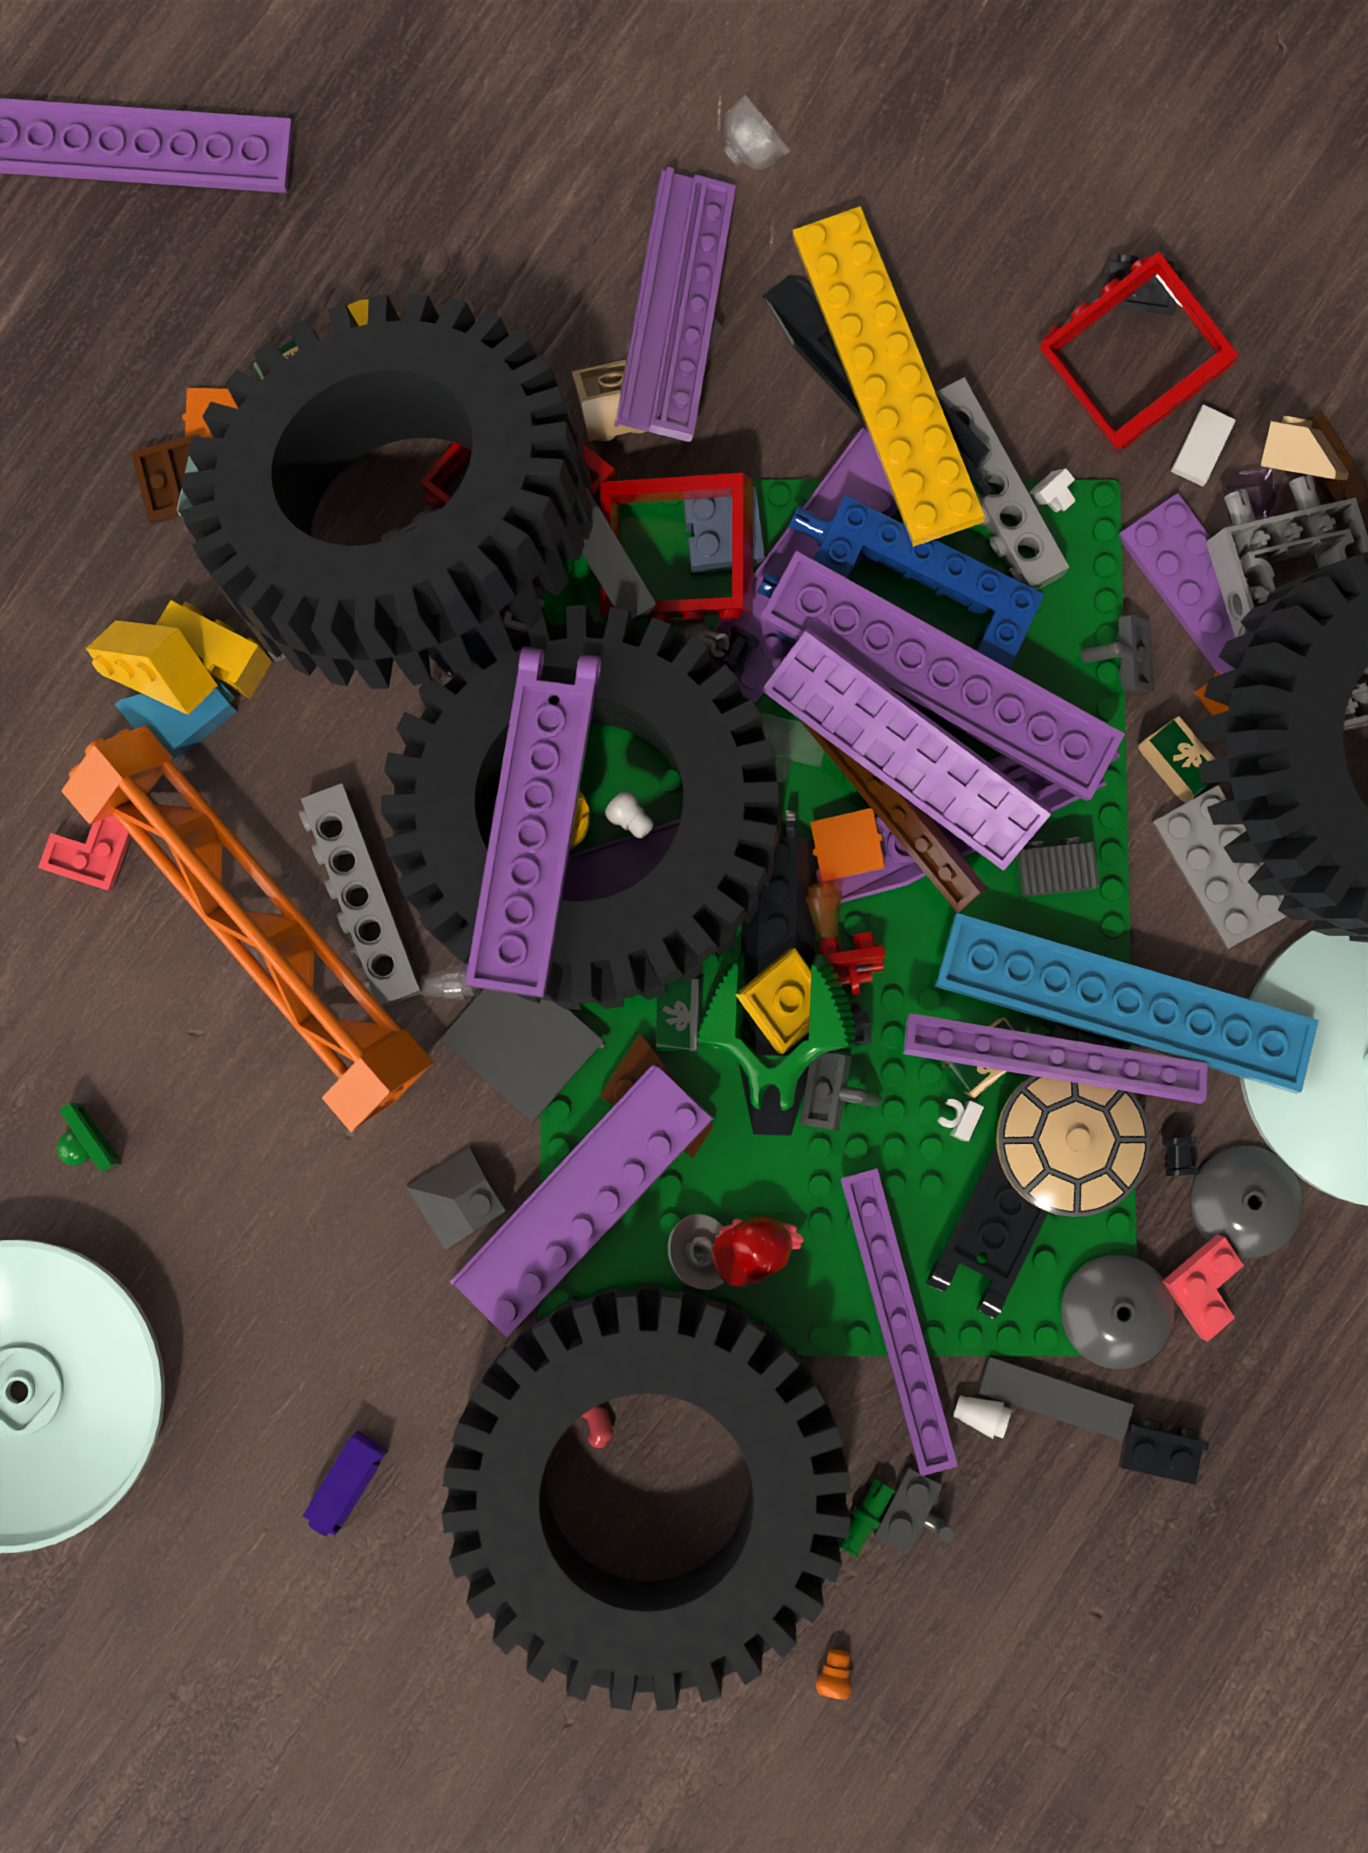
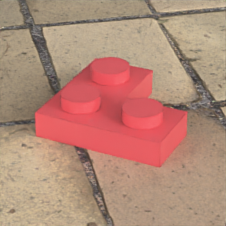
[38,815,132,892]
[1162,1234,1244,1342]

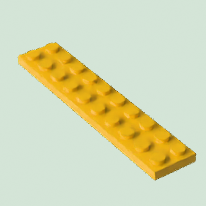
[792,206,985,547]

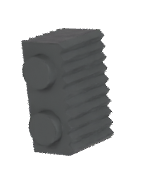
[1015,837,1099,898]

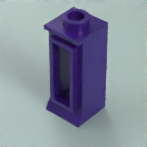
[303,1431,389,1536]

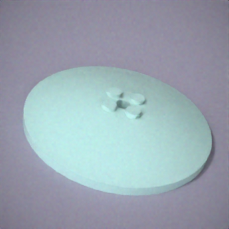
[1239,930,1368,1206]
[0,1239,165,1553]

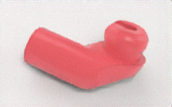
[581,1405,613,1448]

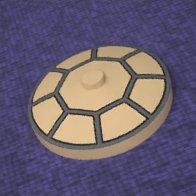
[996,1076,1150,1217]

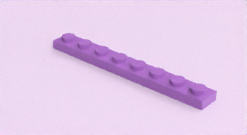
[903,1013,1208,1104]
[840,1168,958,1476]

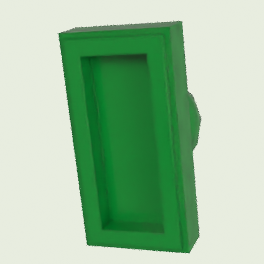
[56,1103,121,1172]

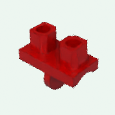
[819,932,885,995]

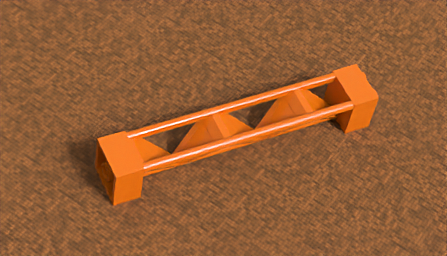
[62,725,434,1132]

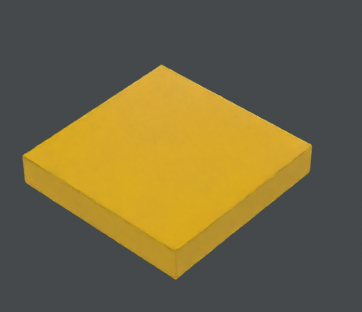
[735,948,811,1054]

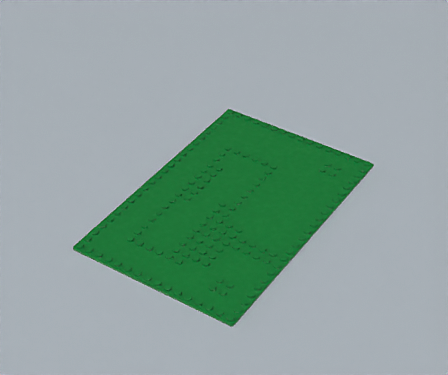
[539,479,1137,1356]

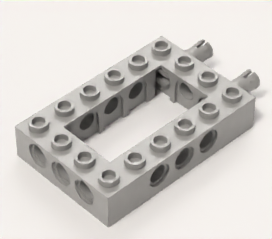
[1206,475,1368,731]

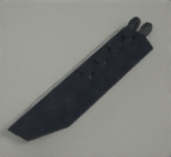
[763,275,992,498]
[739,809,817,1136]

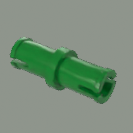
[839,1478,896,1558]

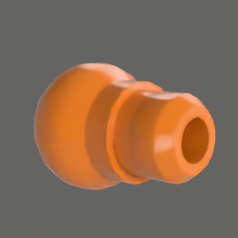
[816,1648,852,1700]

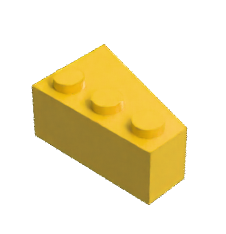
[156,600,272,699]
[86,620,218,715]

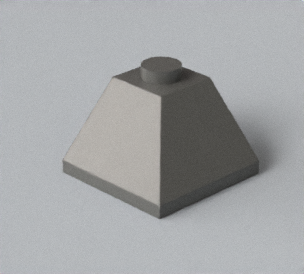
[406,1147,509,1250]

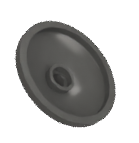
[1189,1146,1303,1258]
[1060,1254,1174,1369]

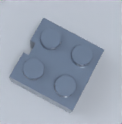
[683,487,765,574]

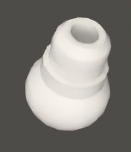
[605,791,653,838]

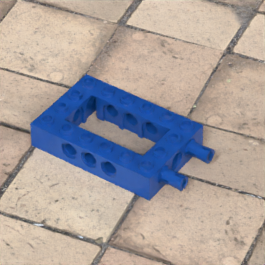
[757,495,1044,669]

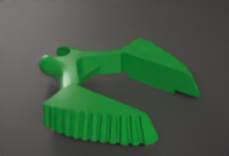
[697,954,855,1111]

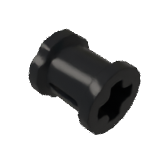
[713,626,760,675]
[1162,1136,1200,1176]

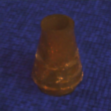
[805,882,842,938]

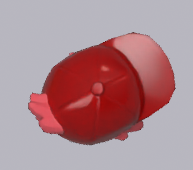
[712,1216,804,1288]

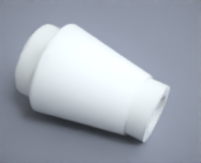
[953,1395,1012,1439]

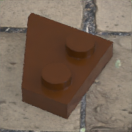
[131,434,200,524]

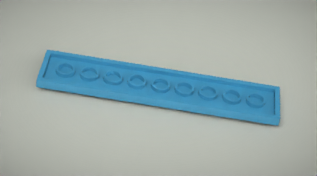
[935,913,1319,1094]

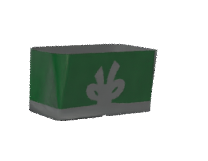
[655,977,699,1053]

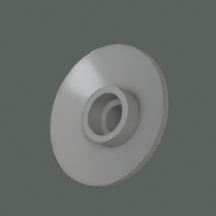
[668,1214,725,1290]

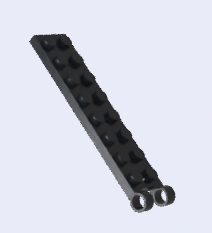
[926,1022,1131,1319]

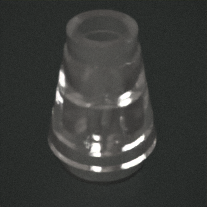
[421,964,478,1000]

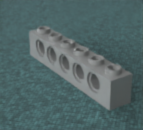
[935,377,1069,590]
[299,783,424,1008]

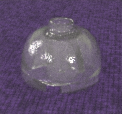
[722,94,790,170]

